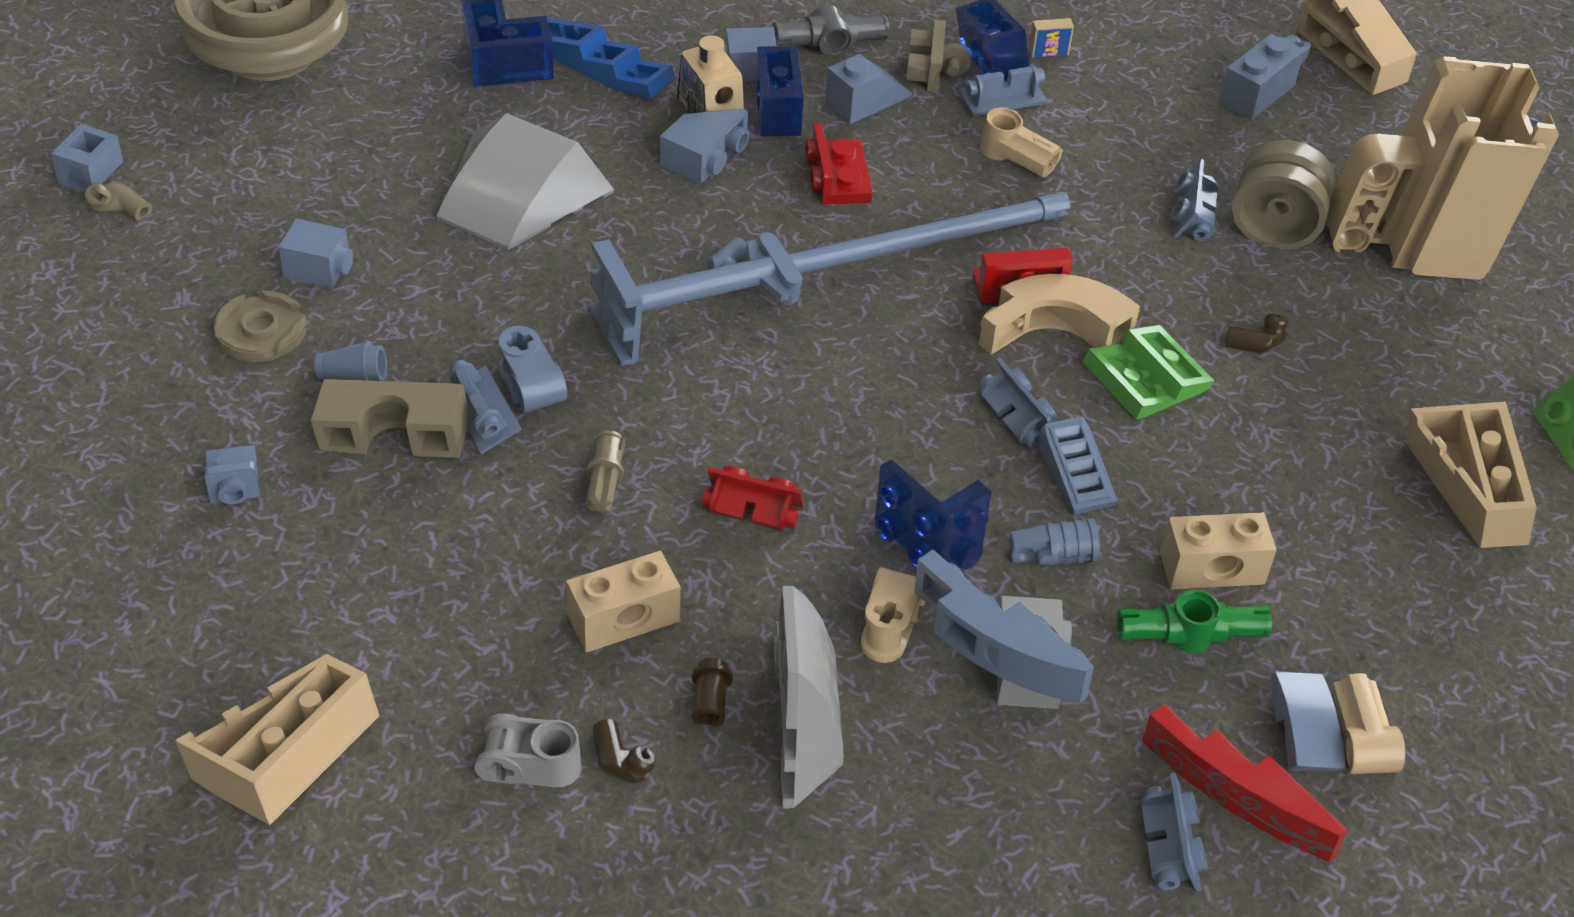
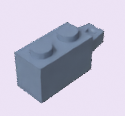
[1219,33,1311,120]

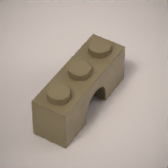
[311,379,470,458]

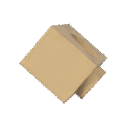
[1160,512,1277,589]
[566,551,681,653]

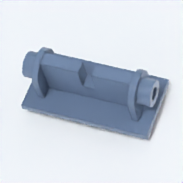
[959,65,1047,117]
[1171,159,1218,242]
[978,357,1058,448]
[449,360,522,454]
[1141,773,1208,891]

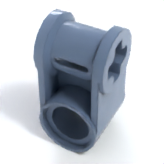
[498,326,567,414]

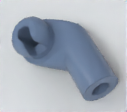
[709,237,747,269]

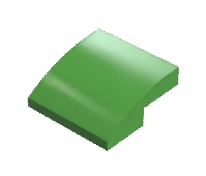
[1082,325,1214,420]

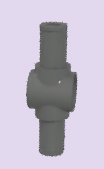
[772,5,889,55]

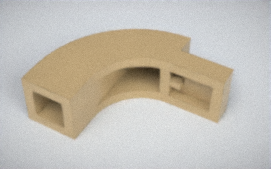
[978,274,1140,355]

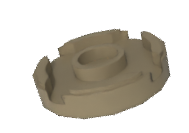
[214,291,306,362]

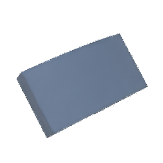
[1271,671,1346,772]

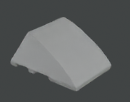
[437,113,614,250]
[773,586,844,808]

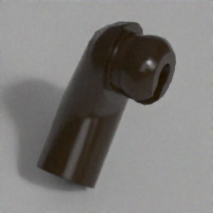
[1226,314,1288,353]
[592,719,655,783]

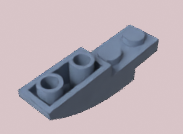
[915,550,1094,704]

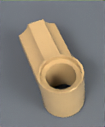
[980,107,1063,178]
[1330,673,1405,774]

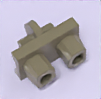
[906,20,971,93]

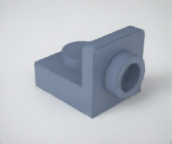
[204,445,260,504]

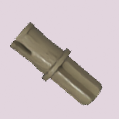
[585,430,626,514]

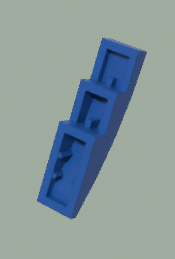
[521,17,675,99]

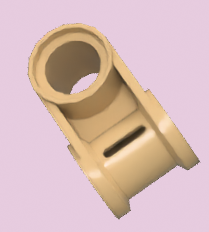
[860,567,925,663]

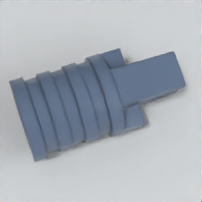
[1009,518,1100,566]

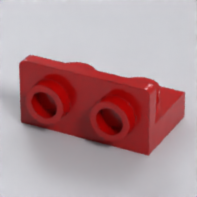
[805,123,873,205]
[972,247,1073,304]

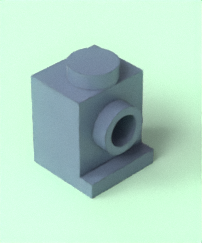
[51,124,123,192]

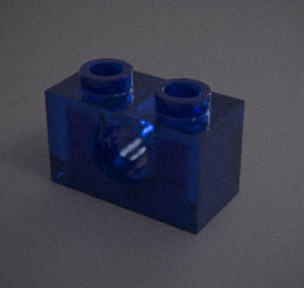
[755,46,804,136]

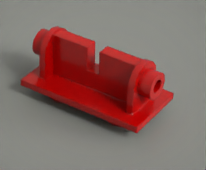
[701,466,804,531]

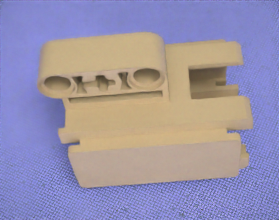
[1326,56,1559,280]

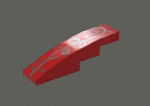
[1142,705,1348,862]

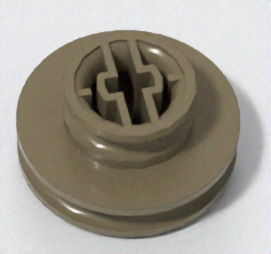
[175,0,348,81]

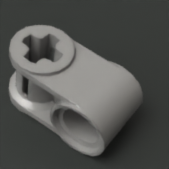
[474,714,582,787]

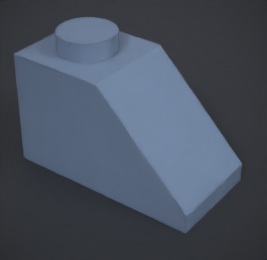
[825,54,912,124]

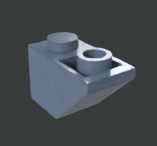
[660,108,750,184]

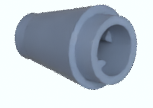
[315,341,387,381]

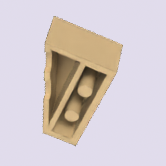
[1406,401,1537,548]

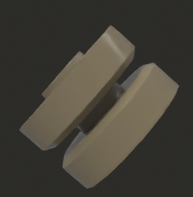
[1232,140,1336,249]

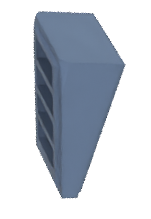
[1038,417,1118,515]

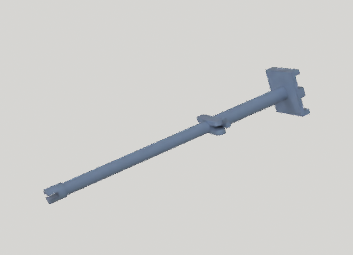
[588,192,1071,366]

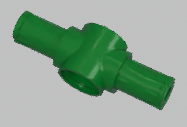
[1116,590,1272,653]

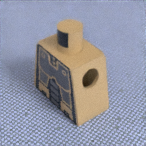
[675,35,744,114]

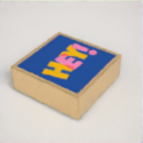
[1028,18,1074,58]

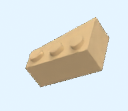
[1298,0,1417,95]
[175,654,379,825]

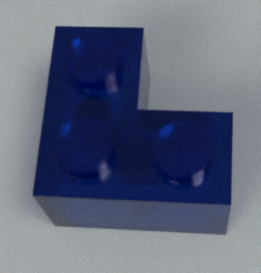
[461,0,554,87]

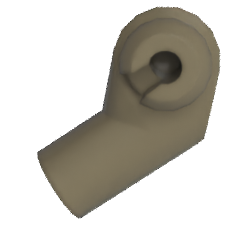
[85,183,153,221]

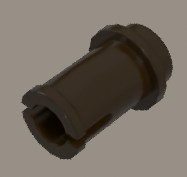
[691,658,733,726]

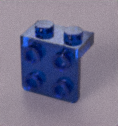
[875,460,992,570]

